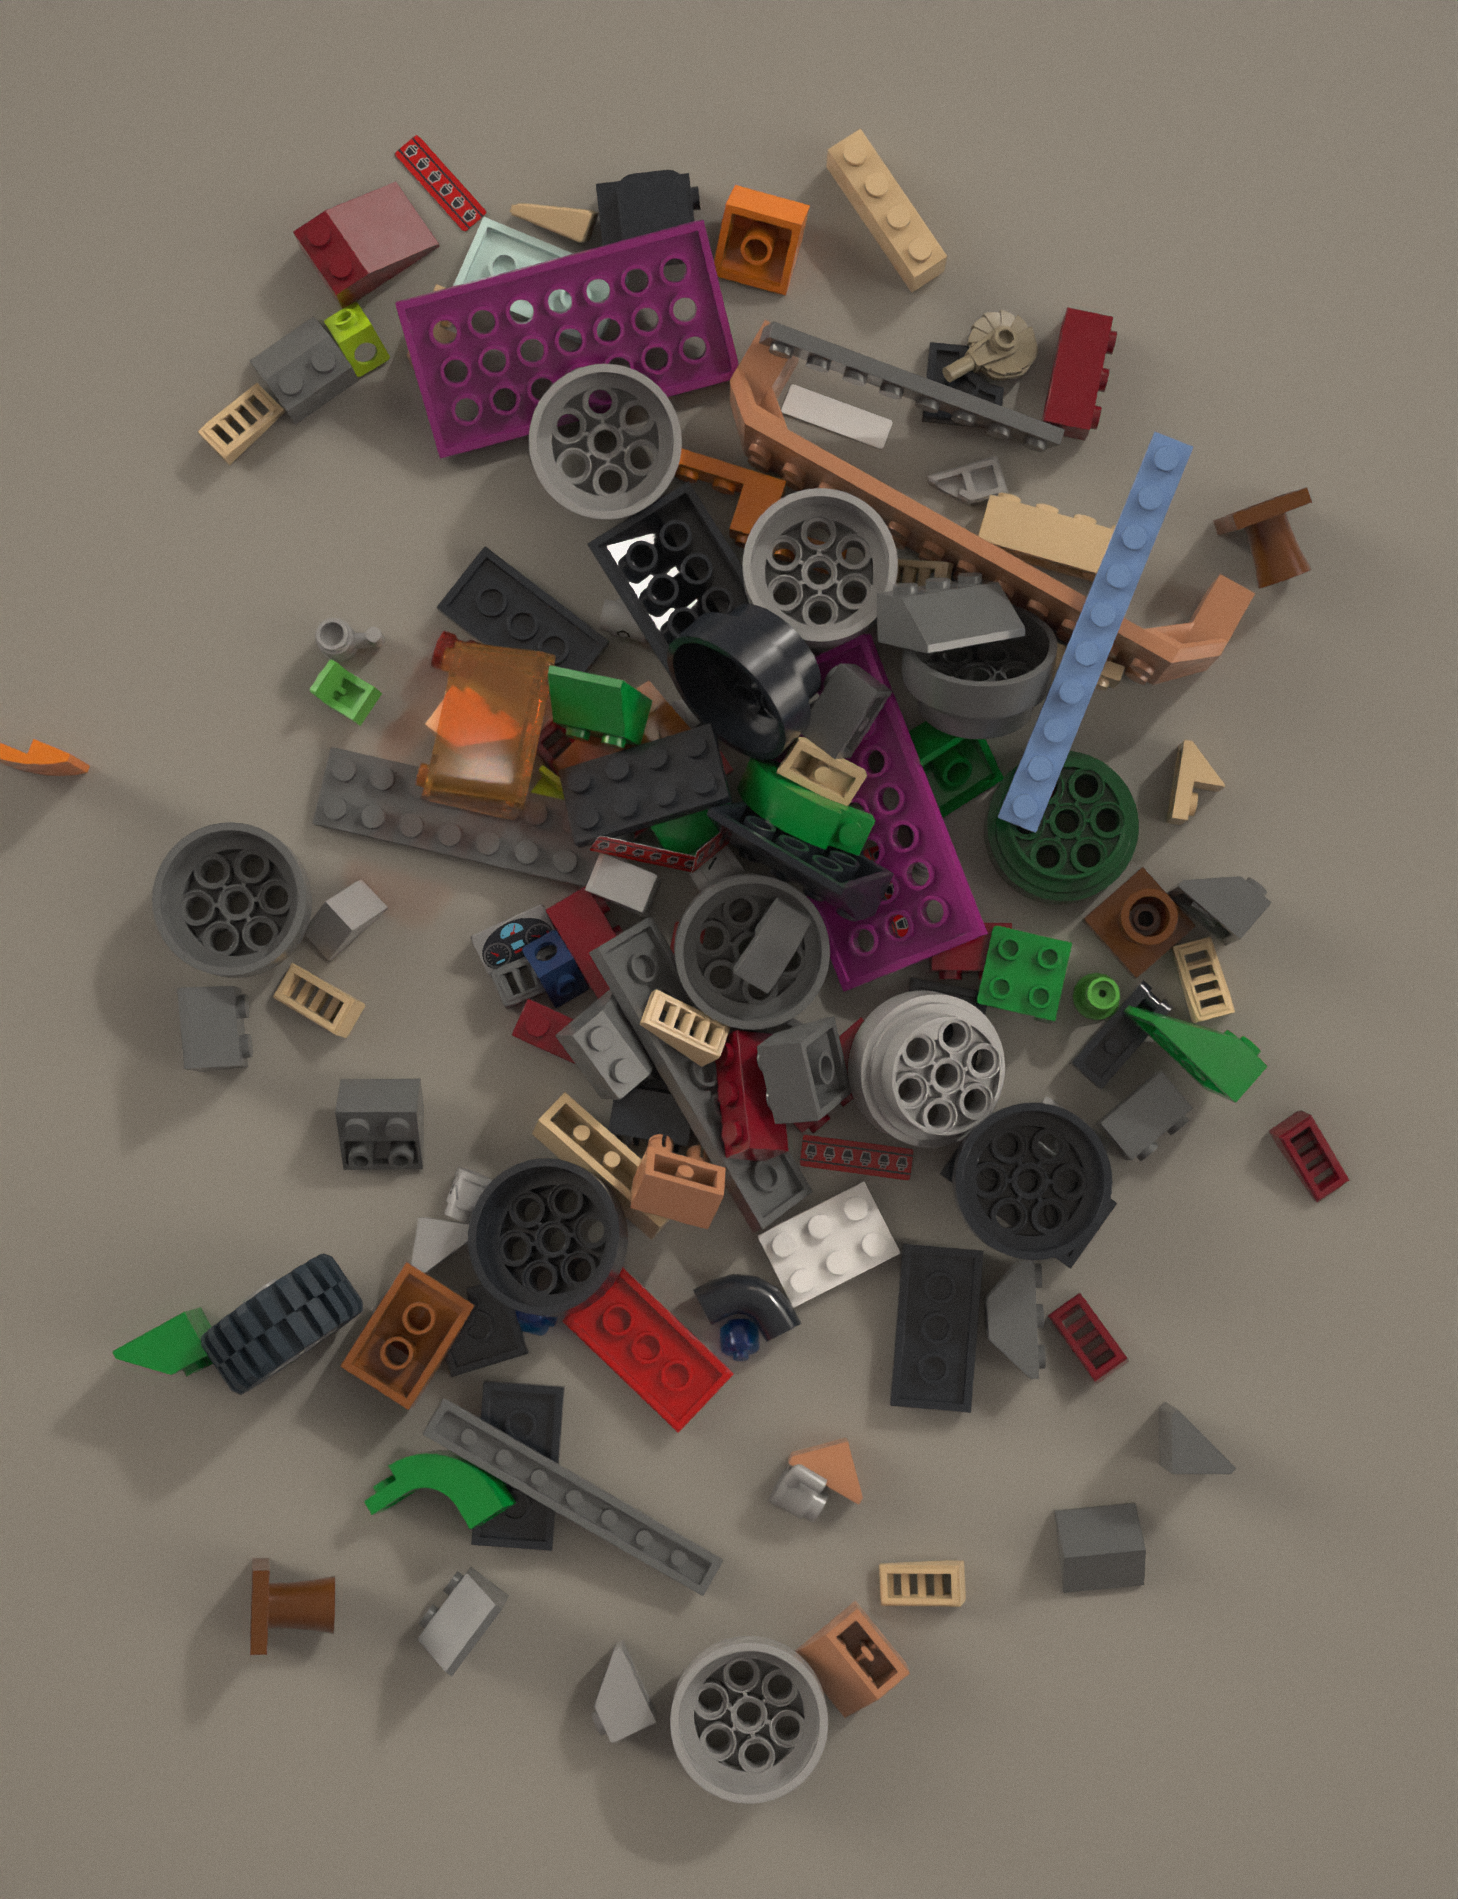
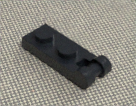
[1070,980,1174,1089]

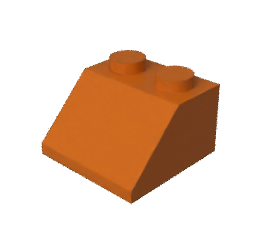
[714,185,810,296]

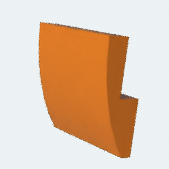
[0,739,90,776]

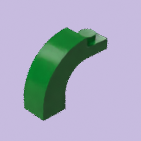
[737,757,875,856]
[364,1450,516,1529]

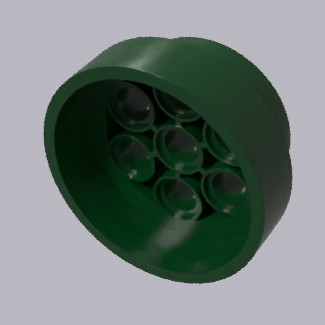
[984,751,1139,905]

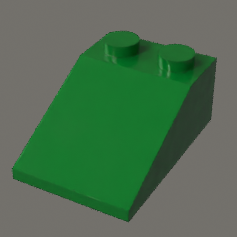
[1124,1005,1268,1103]

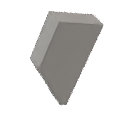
[927,456,1008,507]

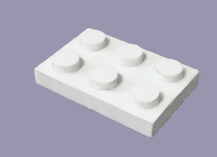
[757,1181,900,1308]

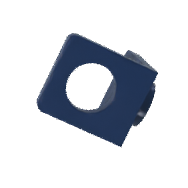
[522,930,589,1008]

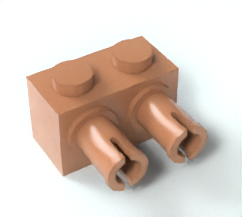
[630,1134,726,1229]

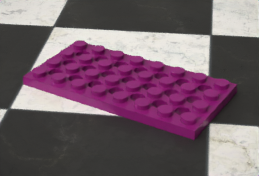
[395,219,739,459]
[771,634,988,992]

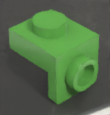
[310,659,382,726]

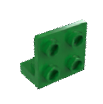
[977,926,1072,1024]

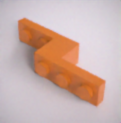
[674,448,847,574]

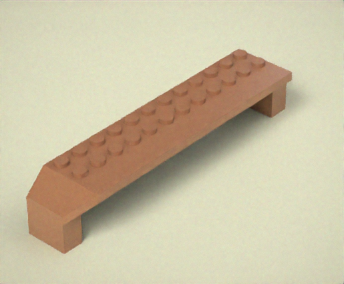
[730,320,1255,685]

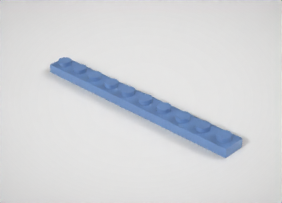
[998,432,1193,833]

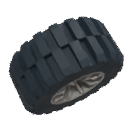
[201,1253,363,1395]

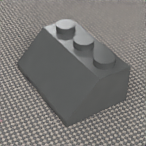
[877,572,1025,653]

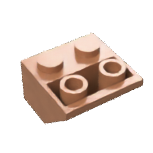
[795,1600,910,1718]

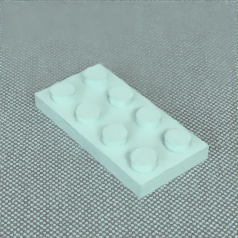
[453,217,628,344]

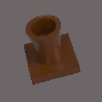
[1213,487,1312,589]
[1082,867,1196,979]
[250,1558,335,1655]

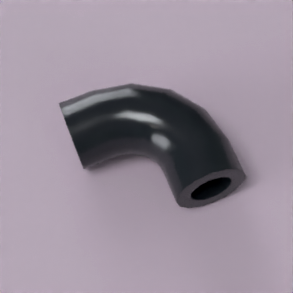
[693,1274,802,1342]

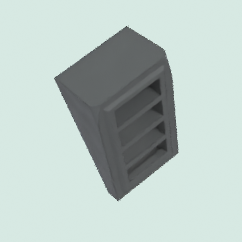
[490,941,566,1009]

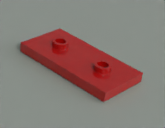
[562,1267,734,1433]

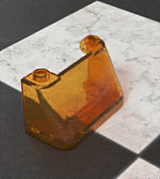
[415,641,555,821]

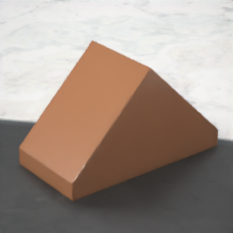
[788,1438,863,1505]

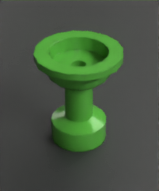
[1072,973,1120,1020]

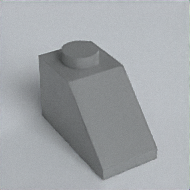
[591,1640,657,1744]

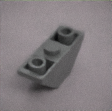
[984,1259,1046,1379]

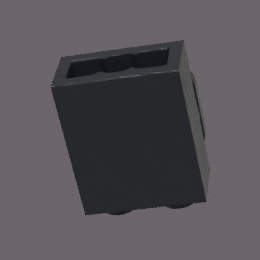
[596,170,701,270]

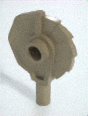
[943,310,1038,382]

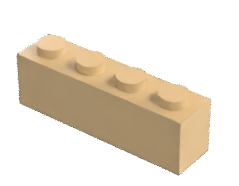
[826,128,948,293]
[978,493,1116,582]
[532,1092,670,1240]

